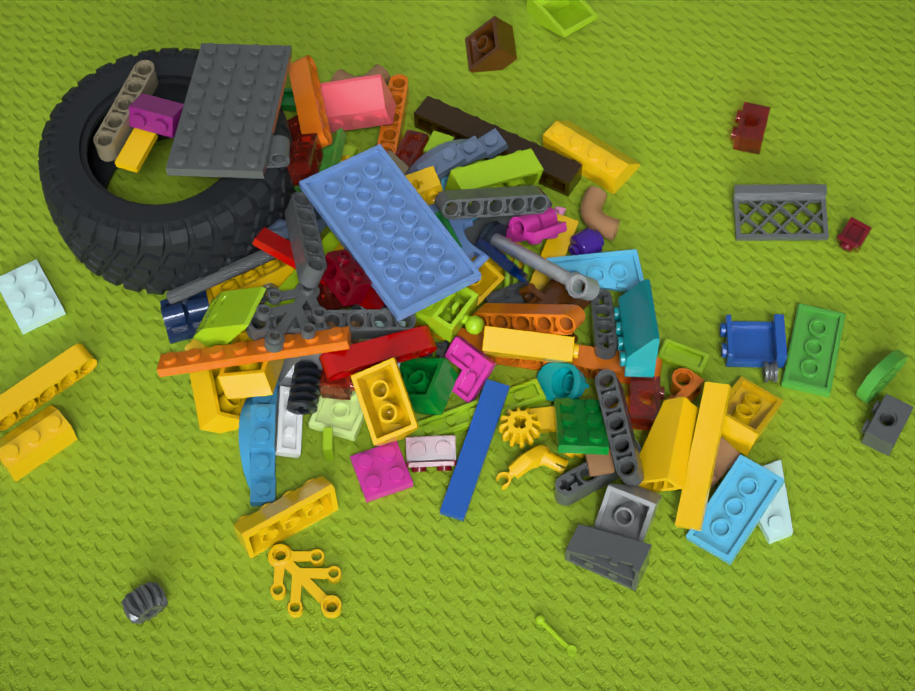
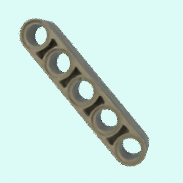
[94,60,159,162]

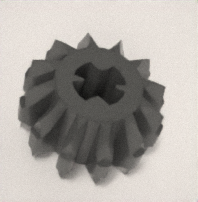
[121,582,168,624]

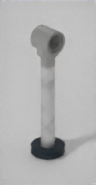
[478,221,600,301]

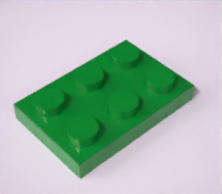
[553,398,609,455]

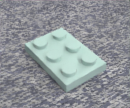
[0,259,66,334]

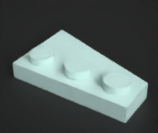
[758,459,793,544]

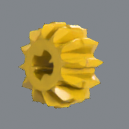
[499,406,541,449]

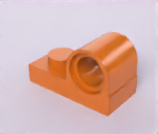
[667,368,705,402]

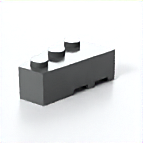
[565,524,652,591]

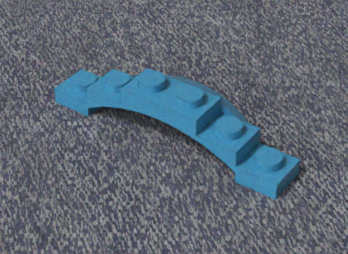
[239,375,280,507]

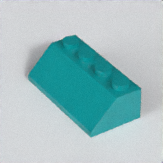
[613,279,660,377]

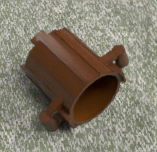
[519,278,591,343]

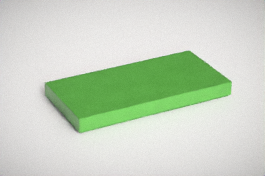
[781,303,846,398]

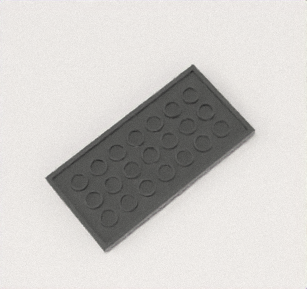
[166,43,292,179]

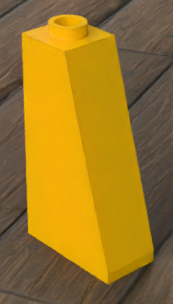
[482,326,579,364]
[631,396,699,492]

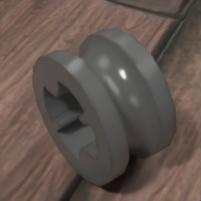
[762,361,778,383]

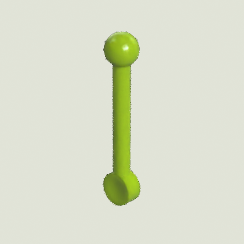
[535,614,577,657]

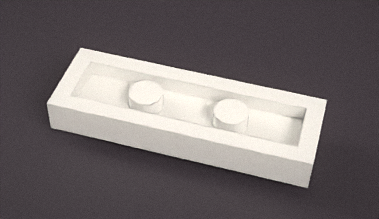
[276,386,303,458]

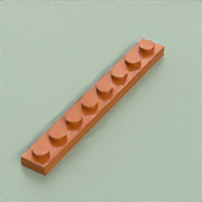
[157,326,351,377]

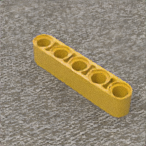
[0,343,97,431]

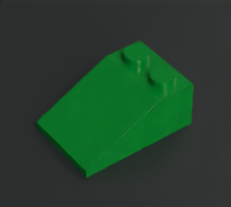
[399,358,458,415]

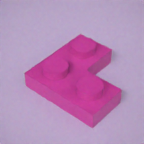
[444,336,497,403]

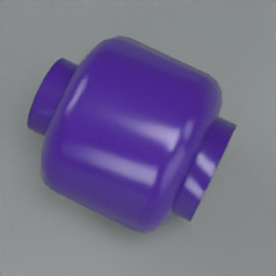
[568,228,604,256]

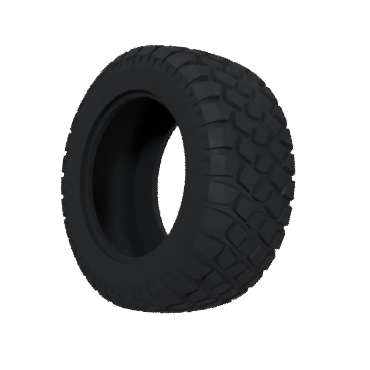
[38,48,297,295]

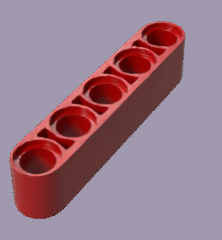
[319,325,437,381]

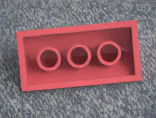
[320,74,396,133]

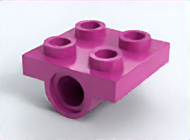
[506,207,567,244]

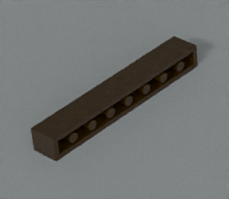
[414,96,582,197]

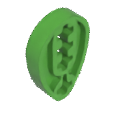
[856,349,908,404]

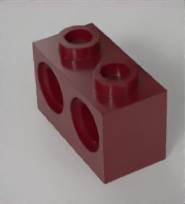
[322,249,372,307]

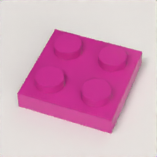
[350,441,413,503]

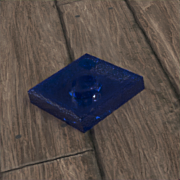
[475,238,529,283]

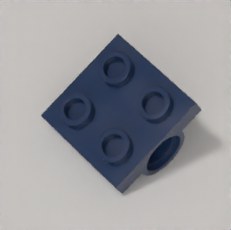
[160,290,209,344]

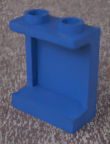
[720,314,787,368]

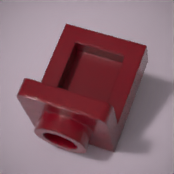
[836,217,872,253]

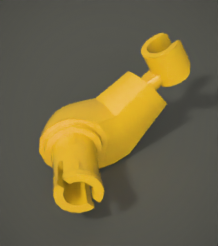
[496,445,569,490]

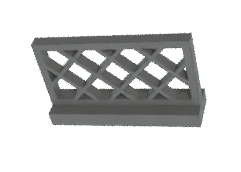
[732,184,829,241]

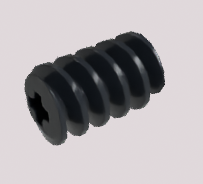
[286,361,324,415]

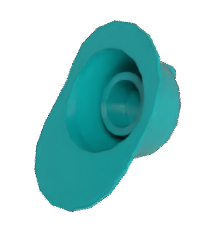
[537,362,590,401]

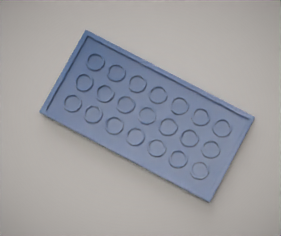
[299,144,481,321]

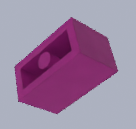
[129,93,184,138]

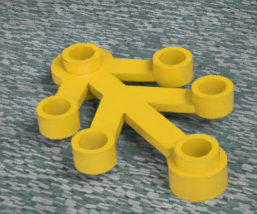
[268,544,342,619]

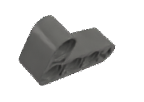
[554,425,641,506]

